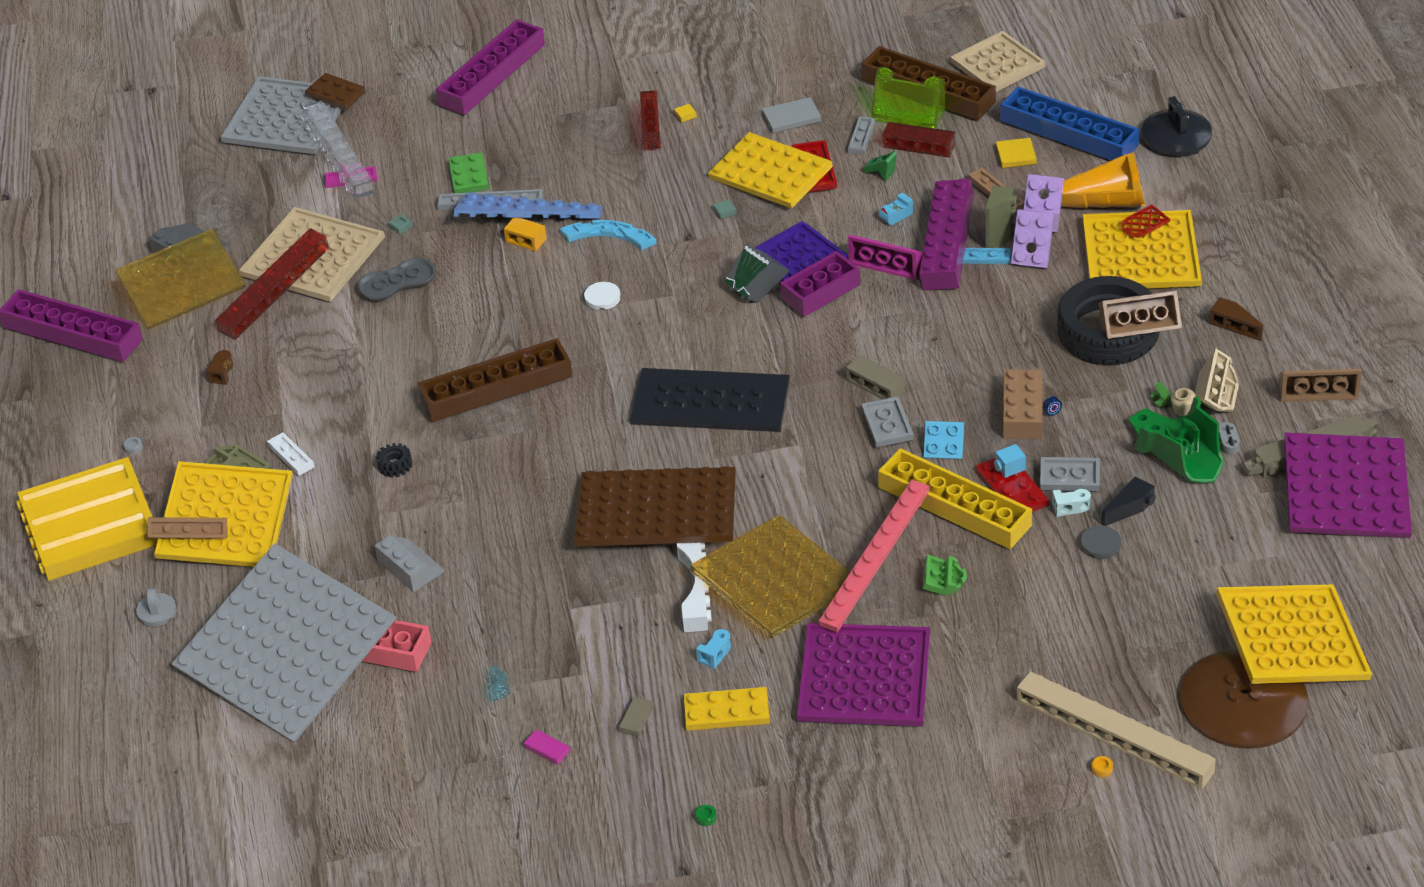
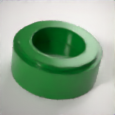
[695,805,717,826]

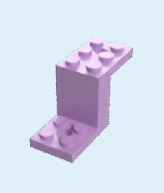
[1011,174,1065,268]

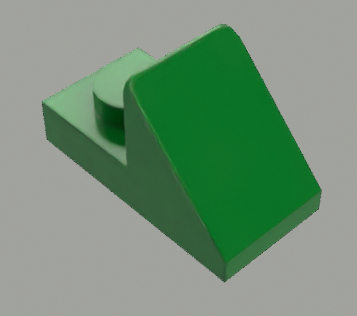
[863,151,897,181]

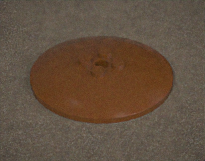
[1180,649,1308,749]

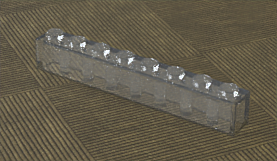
[301,100,373,199]

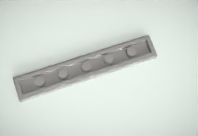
[438,189,543,210]

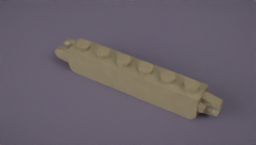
[1243,416,1379,478]

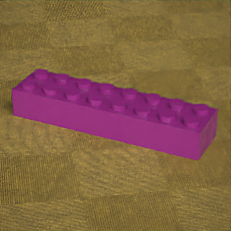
[436,19,545,115]
[919,179,974,290]
[0,289,143,362]

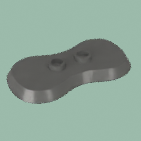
[358,257,436,301]

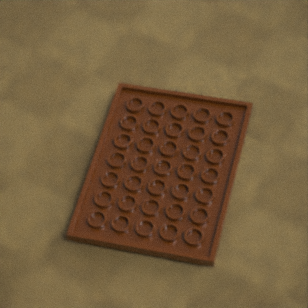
[574,466,736,547]

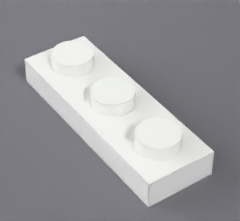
[267,433,315,476]

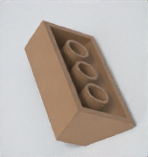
[1098,291,1182,339]
[1278,369,1362,402]

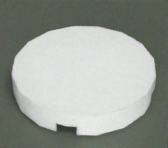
[584,282,620,310]

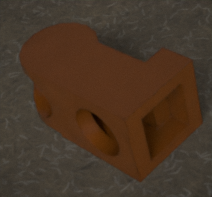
[206,350,234,385]

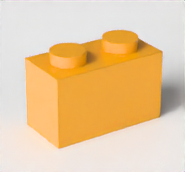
[504,217,547,252]

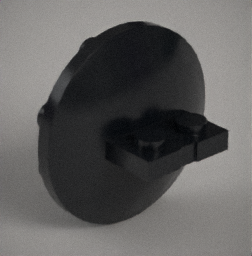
[1141,96,1212,158]

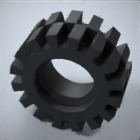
[376,443,412,478]

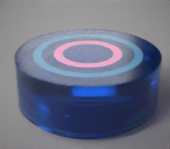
[1042,396,1062,416]

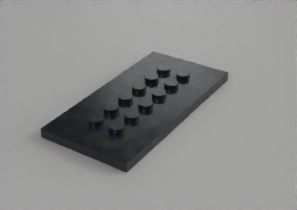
[630,368,790,432]

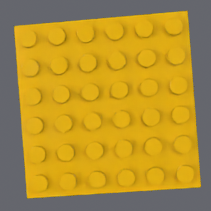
[1083,210,1202,288]
[154,461,293,567]
[1216,584,1372,684]

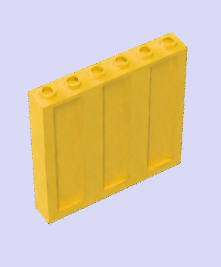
[16,457,158,581]

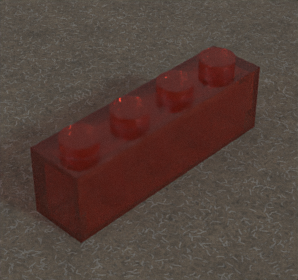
[640,90,661,150]
[883,122,955,158]

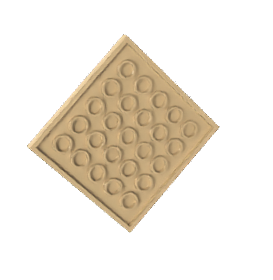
[239,207,385,302]

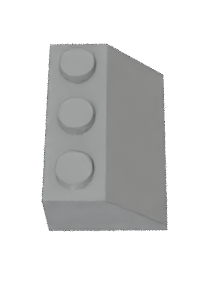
[375,535,445,592]

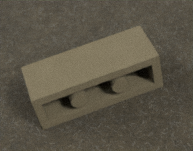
[846,355,905,400]

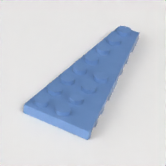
[454,192,603,218]

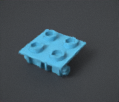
[924,421,964,459]

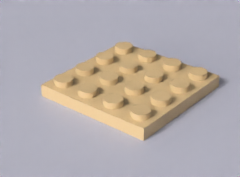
[950,31,1046,92]

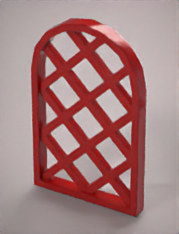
[1121,204,1171,237]

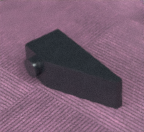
[1101,477,1156,526]

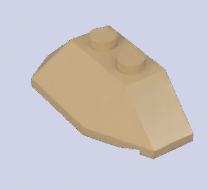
[1195,348,1239,412]

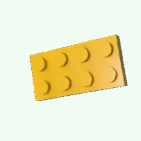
[684,687,770,731]

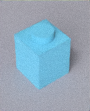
[994,444,1026,478]

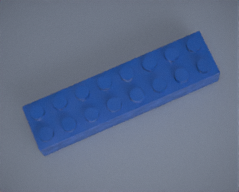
[1000,86,1139,161]

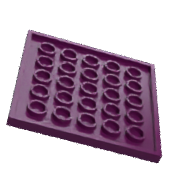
[1284,432,1412,538]
[797,623,930,726]

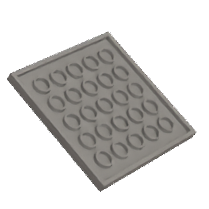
[221,76,342,155]

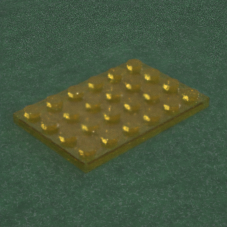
[115,228,245,330]

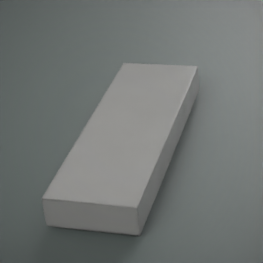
[848,116,876,155]

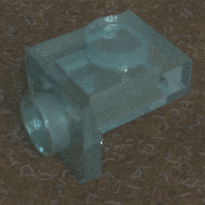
[488,665,510,702]

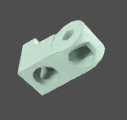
[1052,489,1091,517]

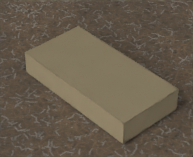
[619,697,654,736]

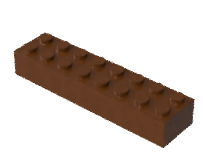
[861,46,996,121]
[417,338,573,422]

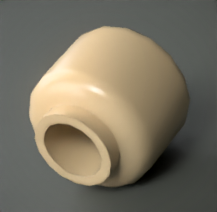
[1171,388,1196,416]

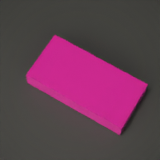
[524,729,570,765]

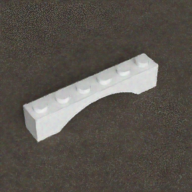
[677,543,712,632]

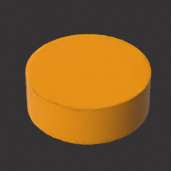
[1091,756,1113,777]

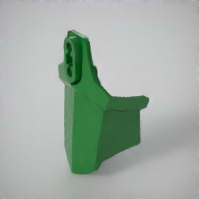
[1129,396,1224,483]

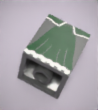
[724,244,790,303]

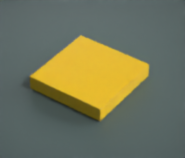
[996,138,1037,168]

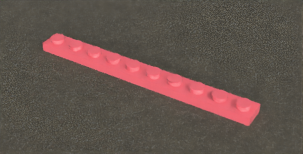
[819,480,930,633]

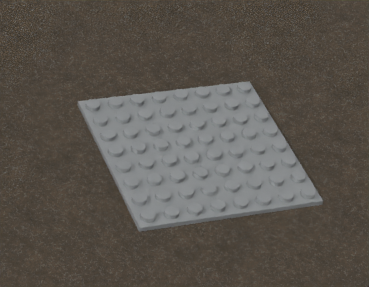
[172,543,397,743]

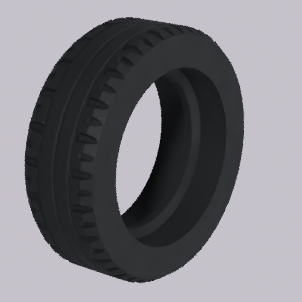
[1057,276,1159,365]

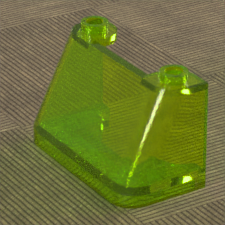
[871,67,945,131]

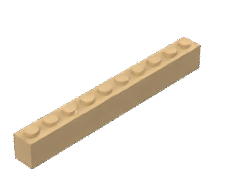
[1017,671,1216,789]

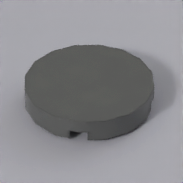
[1081,526,1121,559]

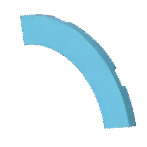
[560,220,657,251]

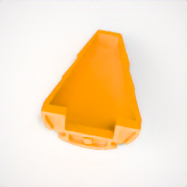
[1061,152,1145,208]

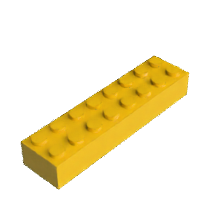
[878,448,1032,550]

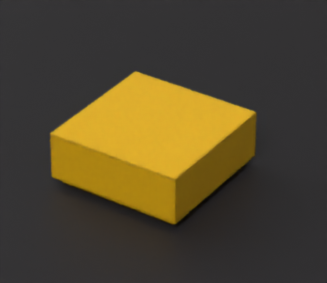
[674,104,697,123]

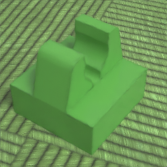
[1151,381,1172,408]

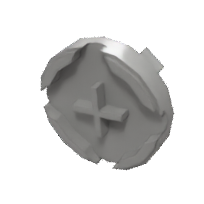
[136,588,177,627]

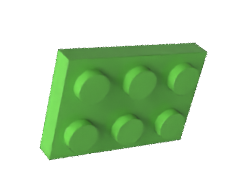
[448,153,489,193]

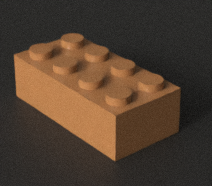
[1003,369,1042,439]

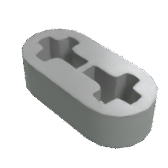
[1219,422,1240,455]

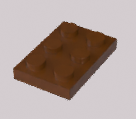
[305,73,366,110]

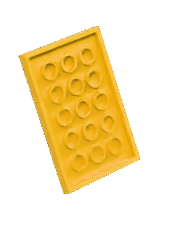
[708,132,833,209]

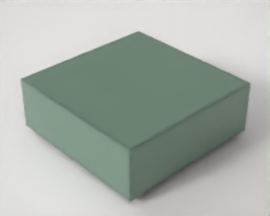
[713,199,737,219]
[388,214,413,234]

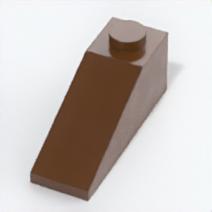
[1209,297,1264,341]

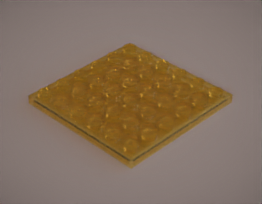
[690,514,850,639]

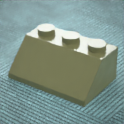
[986,186,1017,248]

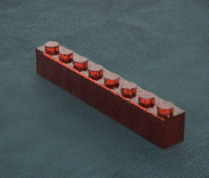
[215,228,330,340]

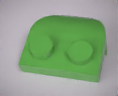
[923,554,967,595]

